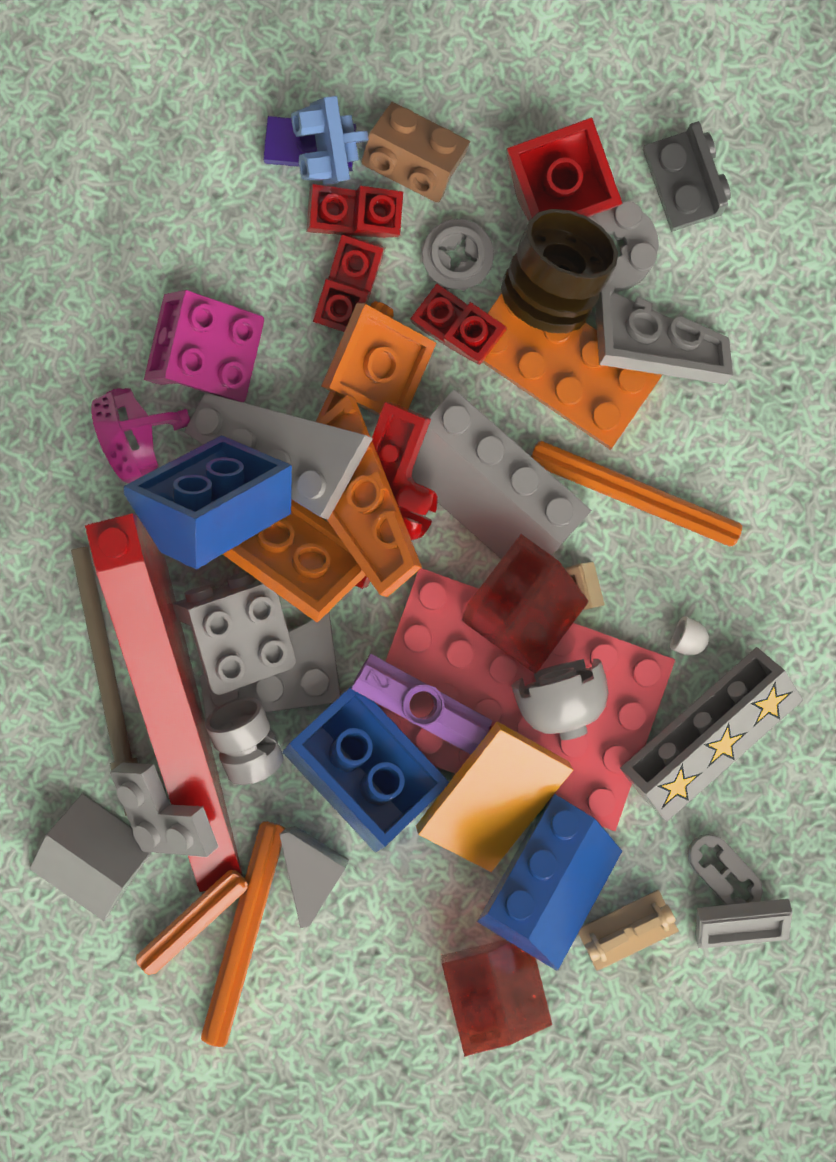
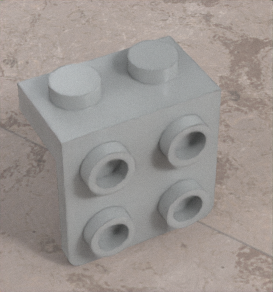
[173,572,296,695]

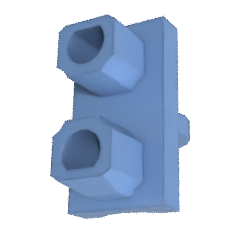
[291,96,369,185]

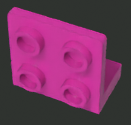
[144,290,264,402]

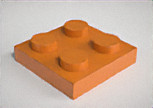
[321,303,436,416]

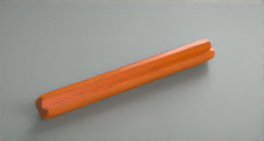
[531,441,743,546]
[201,821,286,1047]

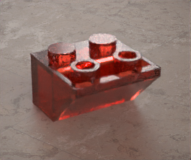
[461,534,589,674]
[441,939,553,1057]

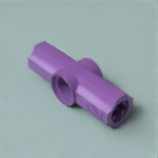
[351,653,492,755]

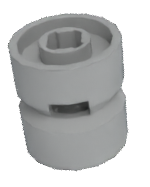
[205,697,284,785]

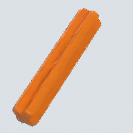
[135,870,248,975]

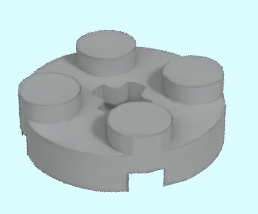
[588,201,659,292]

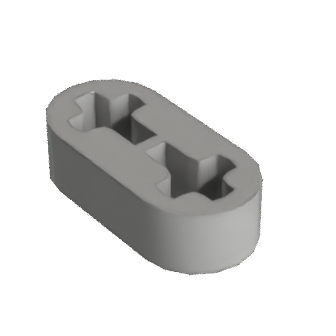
[687,834,763,905]

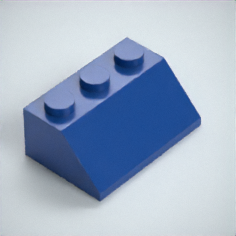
[124,435,292,569]
[282,686,449,853]
[477,794,622,971]

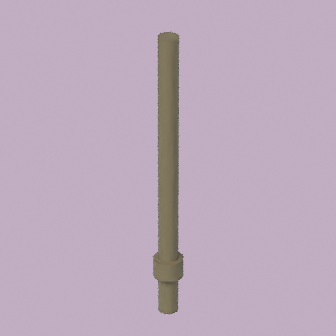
[71,547,138,816]

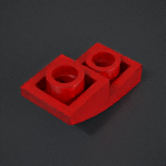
[306,184,404,238]
[313,234,386,332]
[410,284,507,365]

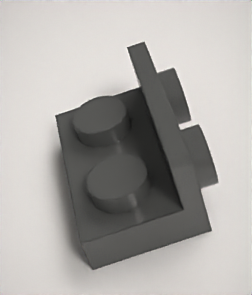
[643,121,731,232]

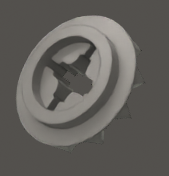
[422,219,494,291]

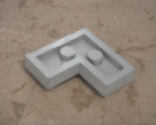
[110,763,218,857]

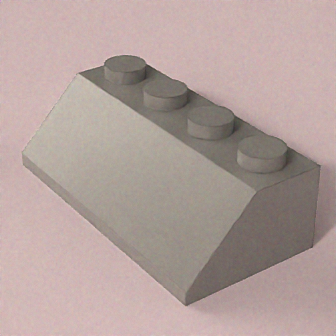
[412,389,592,583]

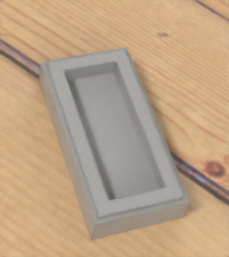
[695,899,792,949]

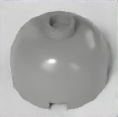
[511,659,609,740]

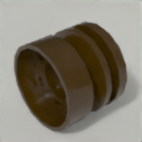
[501,209,618,334]

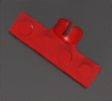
[355,402,438,589]

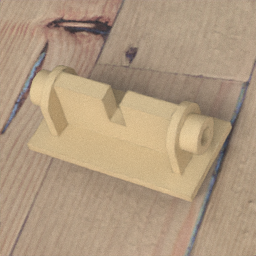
[578,890,679,971]

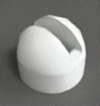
[670,616,709,656]

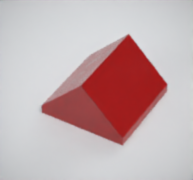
[506,117,623,221]

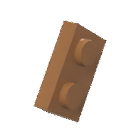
[361,102,471,203]

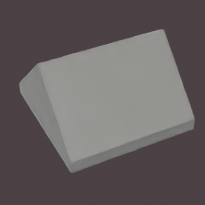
[30,793,152,921]
[279,826,349,928]

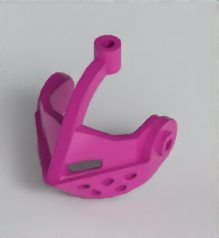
[91,388,190,483]

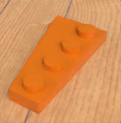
[318,395,422,597]

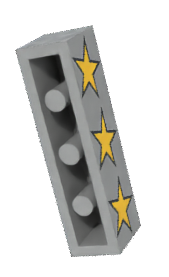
[620,647,803,822]

